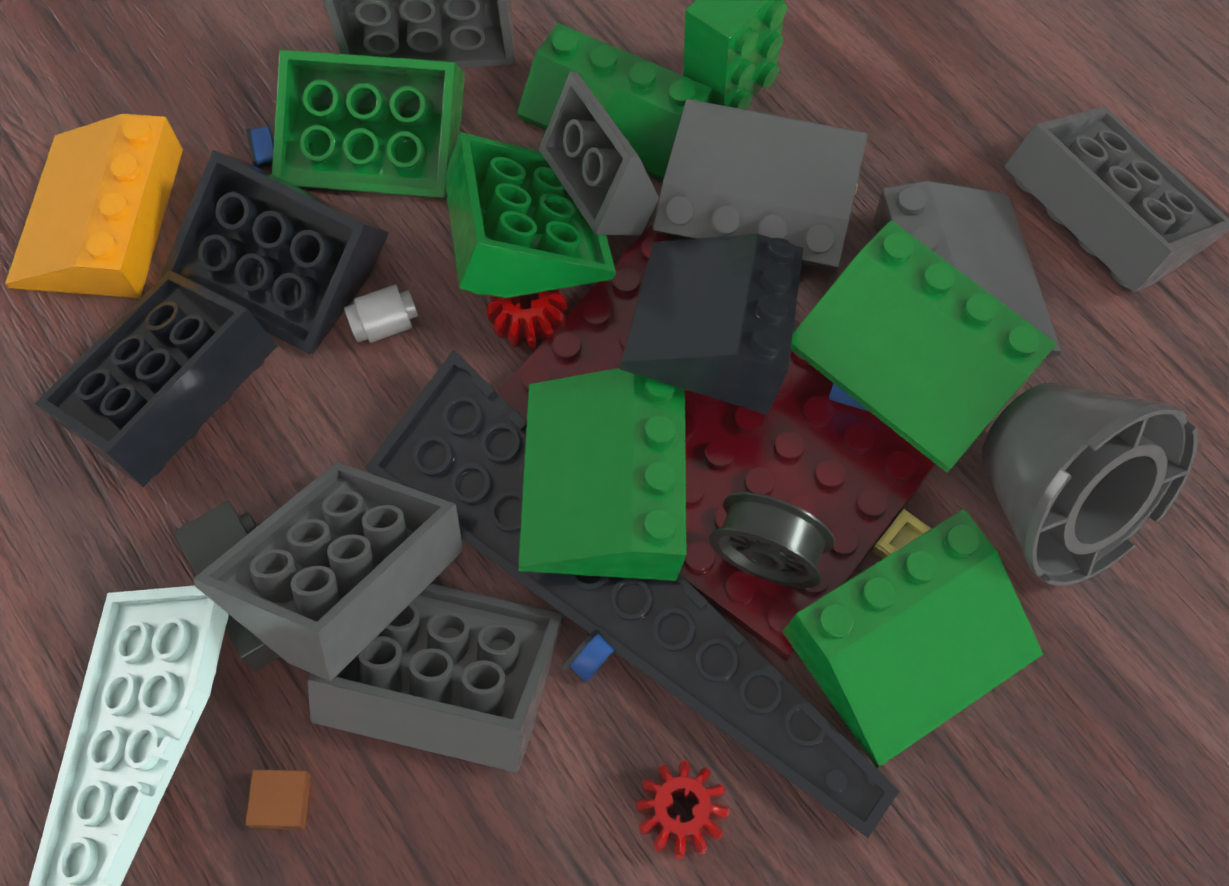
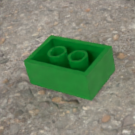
[683,0,788,110]

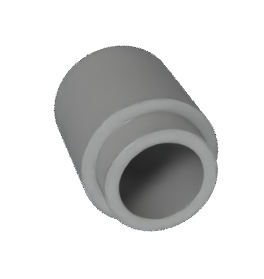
[344,284,418,343]

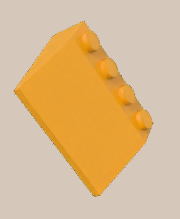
[5,114,183,299]

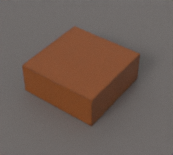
[245,770,311,830]

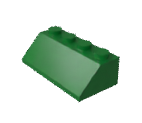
[517,23,712,183]

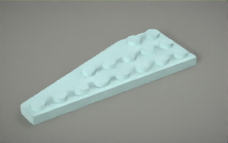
[29,585,228,886]

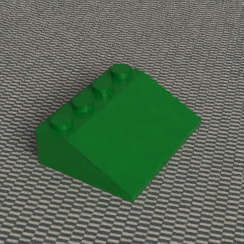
[272,50,465,199]
[444,132,616,298]
[791,220,1057,473]
[518,368,686,581]
[782,509,1043,769]

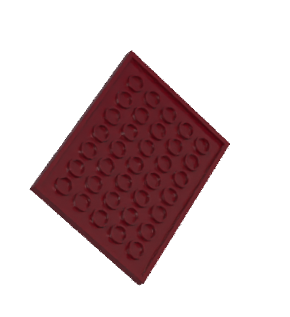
[497,225,936,661]

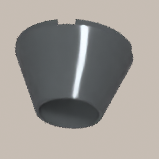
[982,383,1198,586]

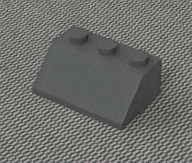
[539,72,659,235]

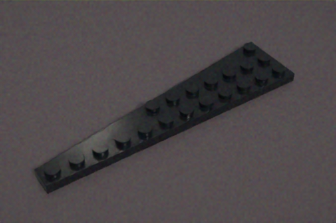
[365,350,899,838]

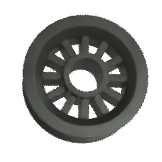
[708,492,835,589]

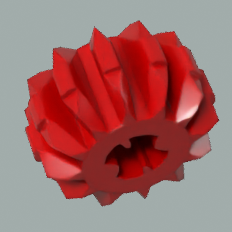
[486,289,567,350]
[635,760,730,860]

